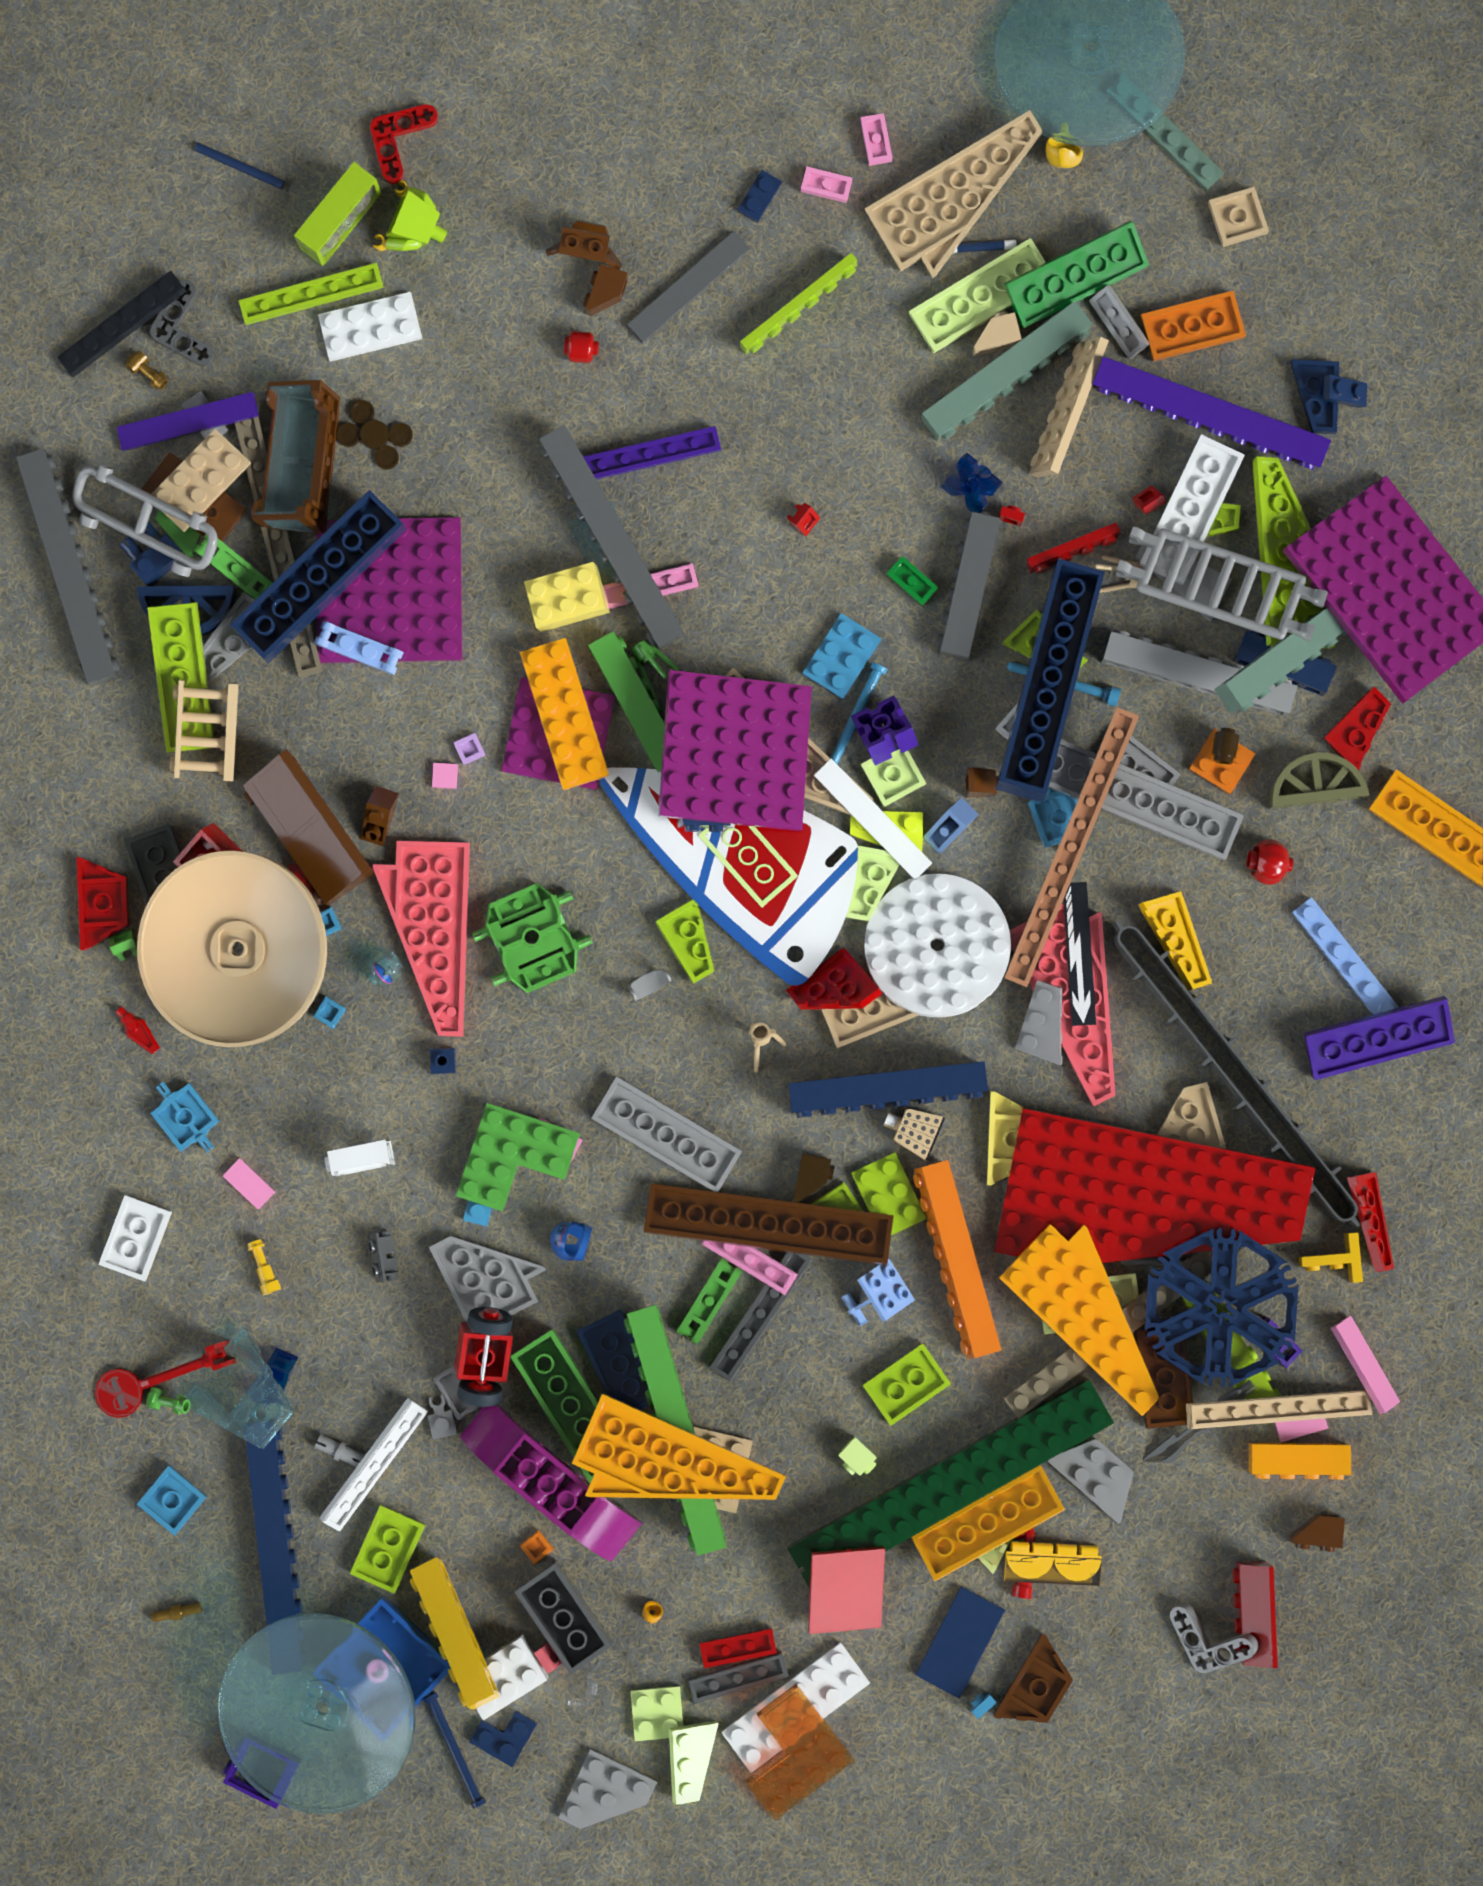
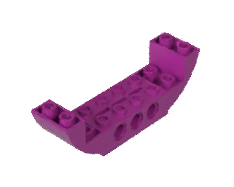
[460,1404,643,1562]

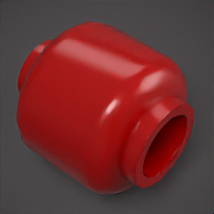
[564,331,599,363]

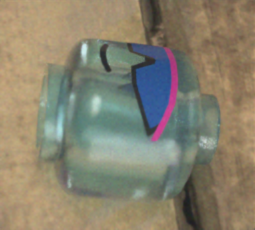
[366,951,403,987]

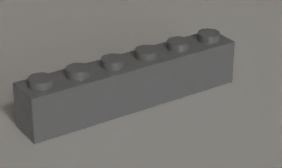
[936,512,1000,661]

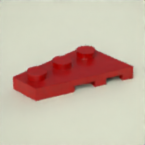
[1322,687,1391,770]

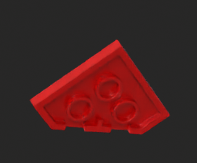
[786,947,882,1010]

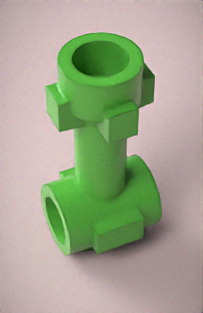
[145,1387,190,1415]

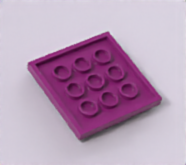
[502,678,615,790]

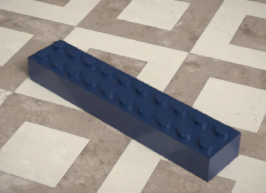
[995,558,1105,803]

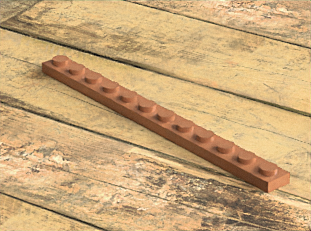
[1004,707,1139,987]

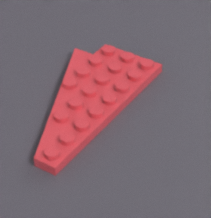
[1009,903,1115,1107]

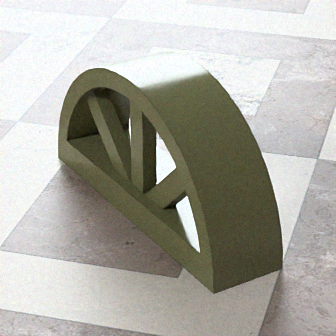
[1269,753,1369,809]

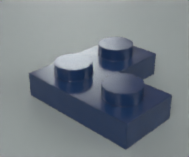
[469,1710,537,1767]

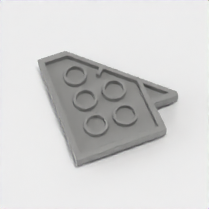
[429,1236,546,1322]

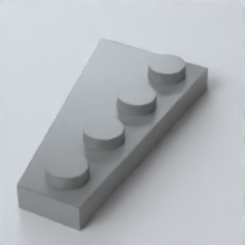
[203,592,255,683]

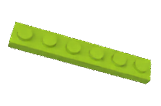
[740,253,857,354]
[238,263,384,325]

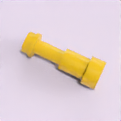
[247,1239,281,1296]

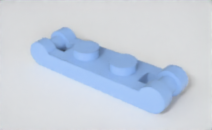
[314,621,404,675]

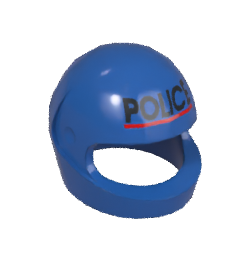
[550,1221,592,1261]

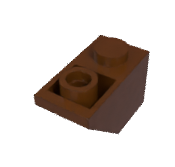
[583,264,628,316]
[360,786,399,846]
[1289,1514,1345,1552]

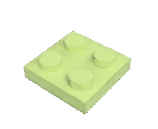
[860,750,926,808]
[630,1686,683,1741]

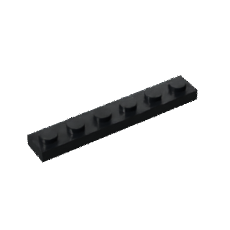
[57,270,187,378]

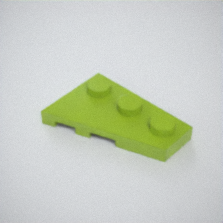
[655,899,714,984]

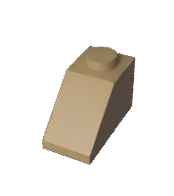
[973,311,1022,357]

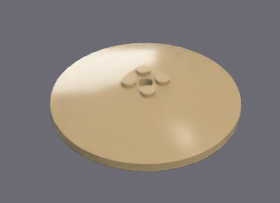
[137,851,327,1047]

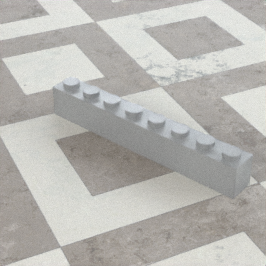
[1101,630,1297,717]

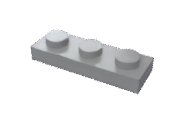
[1089,285,1150,359]

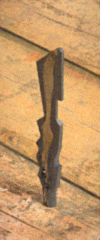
[1144,1379,1256,1463]

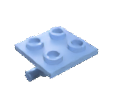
[841,1259,915,1327]

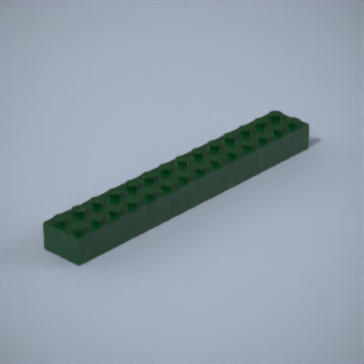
[787,1378,1114,1589]

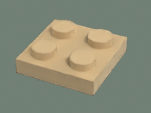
[1208,186,1269,247]

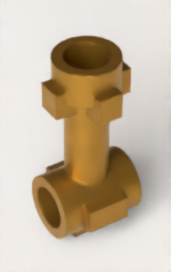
[125,350,169,390]

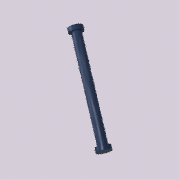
[423,1692,486,1809]

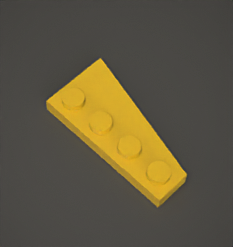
[1138,891,1212,991]

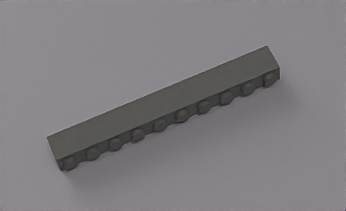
[539,425,686,650]
[16,448,121,687]

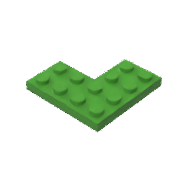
[456,1103,580,1212]

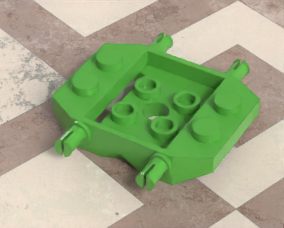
[472,883,593,994]

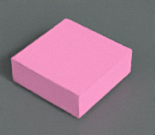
[432,763,458,789]

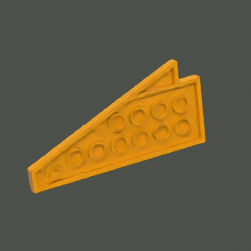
[998,1224,1159,1416]
[572,1394,786,1500]

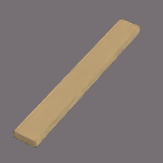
[1186,1390,1372,1429]

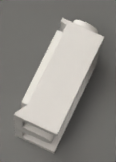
[325,1140,395,1176]

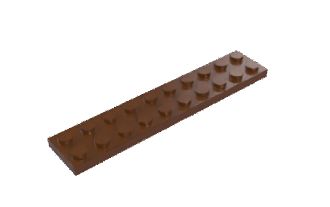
[644,1184,894,1265]

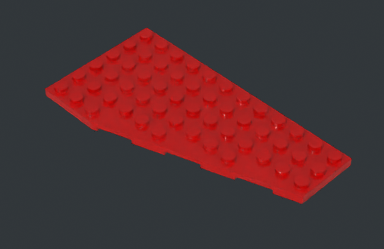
[994,1108,1315,1263]

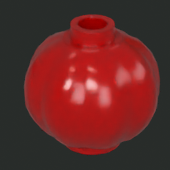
[1246,839,1294,885]

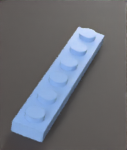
[1292,897,1399,1015]

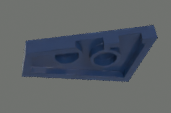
[1290,359,1339,434]

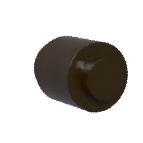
[1212,728,1240,765]

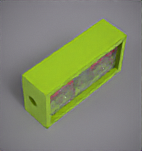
[294,162,382,267]

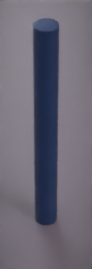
[195,142,285,189]

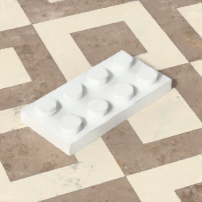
[318,292,422,362]

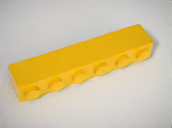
[410,1557,500,1710]

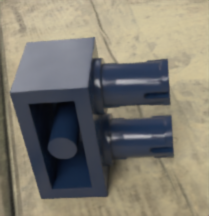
[119,521,181,586]

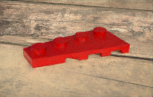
[1347,1172,1394,1273]

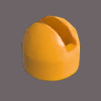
[642,1601,663,1624]

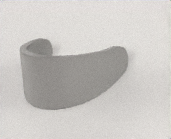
[628,969,671,1001]

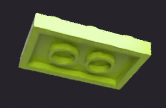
[851,1152,927,1235]
[863,1343,951,1426]
[350,1504,426,1594]

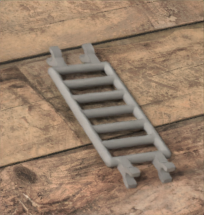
[1116,526,1328,642]

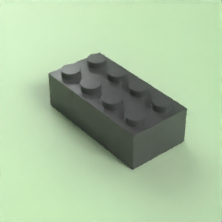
[514,1560,613,1675]

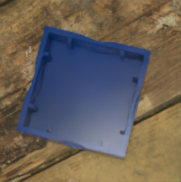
[313,1595,451,1741]

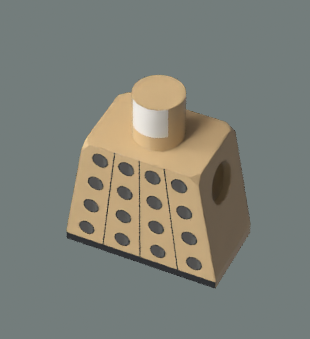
[883,1108,945,1161]

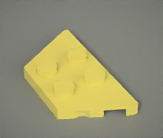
[987,1091,1024,1185]

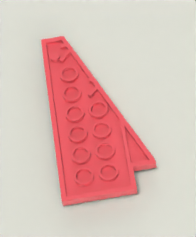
[373,841,470,1037]

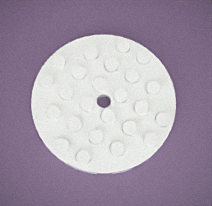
[864,874,1011,1018]

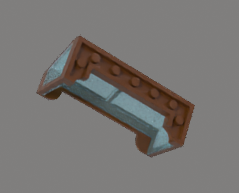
[251,380,340,534]

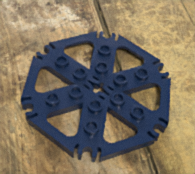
[1145,1227,1299,1387]

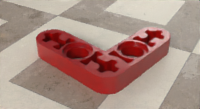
[370,104,438,185]

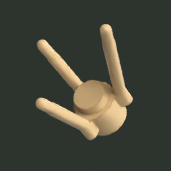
[1095,555,1144,593]
[748,1022,786,1073]

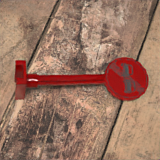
[95,1340,237,1418]

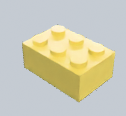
[524,562,610,632]

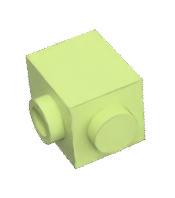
[838,1436,877,1476]

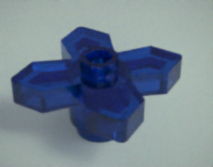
[942,453,1003,514]

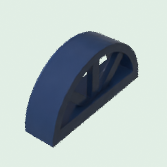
[137,585,237,636]

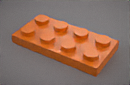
[1140,290,1246,362]

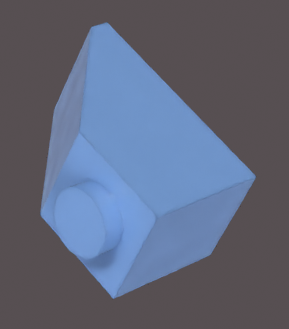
[923,798,979,855]

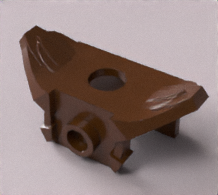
[545,220,622,270]

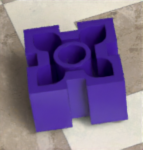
[851,695,918,766]

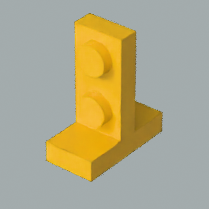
[1298,1232,1363,1283]

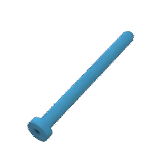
[830,662,888,764]

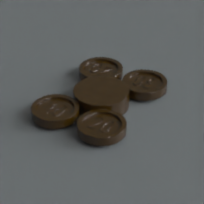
[336,400,413,470]

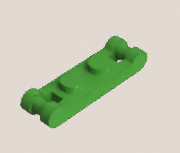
[193,534,272,600]
[676,1257,743,1345]

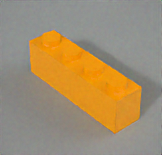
[1249,1443,1351,1480]

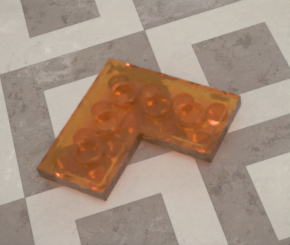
[745,1683,855,1821]

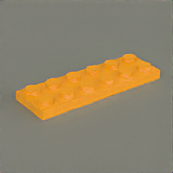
[520,638,609,791]
[1368,769,1483,889]
[911,1465,1065,1581]

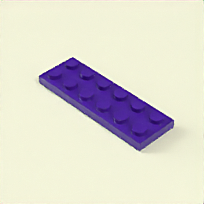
[1303,996,1455,1080]

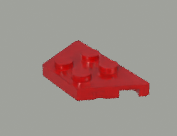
[76,857,130,951]

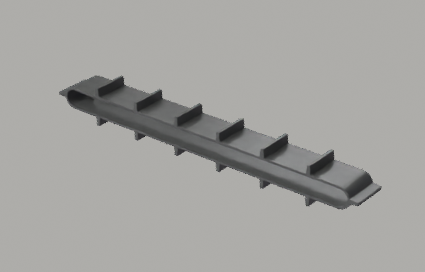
[1111,920,1360,1227]

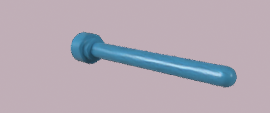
[1007,662,1121,707]

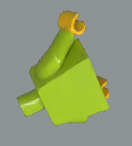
[373,180,447,251]

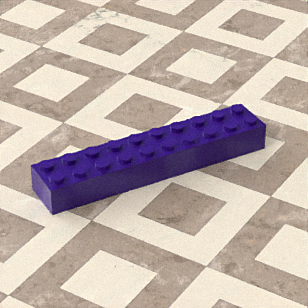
[1093,356,1331,470]

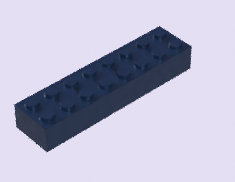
[230,490,406,664]
[788,1061,988,1118]

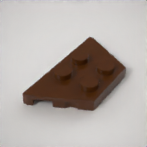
[993,1633,1073,1723]

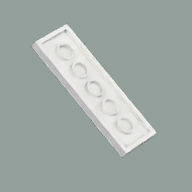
[1139,435,1245,585]
[721,1642,870,1773]

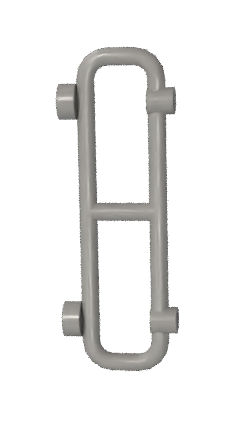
[72,464,218,577]

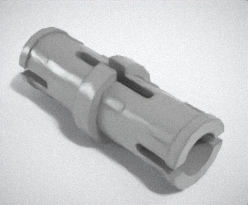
[314,1434,366,1467]

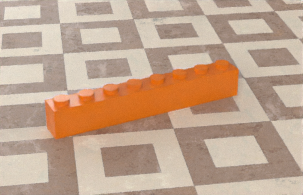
[913,1160,1001,1359]

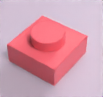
[534,1642,562,1674]

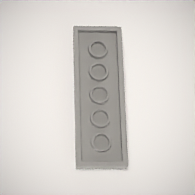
[591,1077,742,1192]

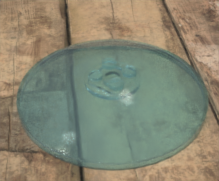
[994,0,1185,146]
[218,1613,416,1814]

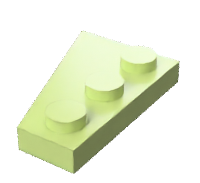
[845,846,900,922]

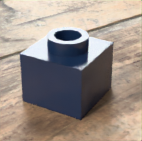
[430,1049,457,1074]

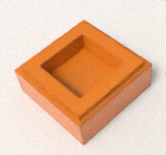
[519,1529,554,1565]

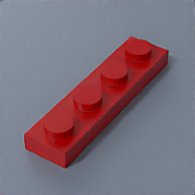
[1026,522,1120,574]

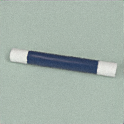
[953,239,1017,253]

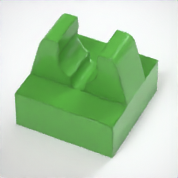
[109,929,137,961]

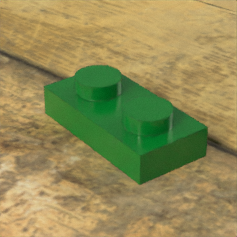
[886,556,938,607]

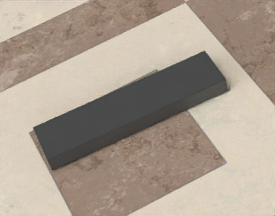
[687,1652,789,1704]

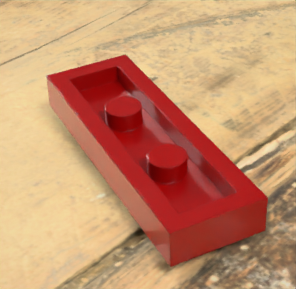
[699,1628,777,1668]

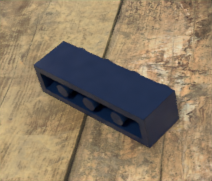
[1233,630,1337,696]

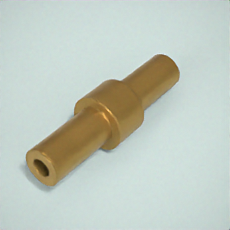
[151,1603,202,1622]

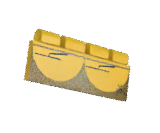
[1004,1541,1102,1586]

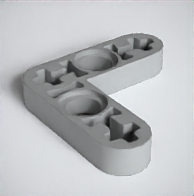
[1170,1602,1258,1673]

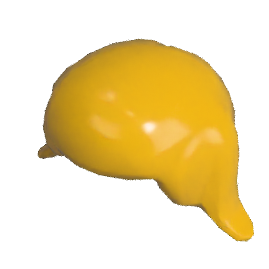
[1046,123,1083,169]

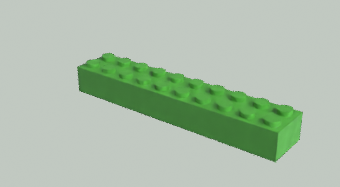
[624,1304,727,1556]

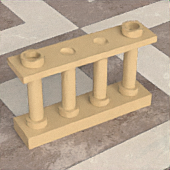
[170,679,239,781]

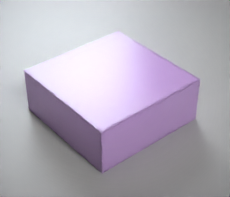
[454,733,485,765]

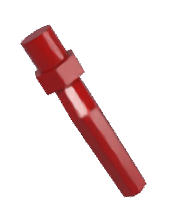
[115,1006,160,1055]

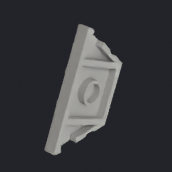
[1048,1438,1133,1524]

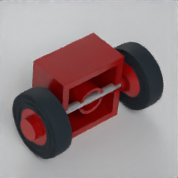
[454,1307,513,1407]

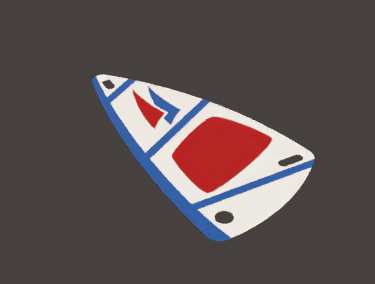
[599,767,858,986]

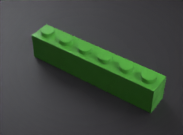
[588,631,665,773]

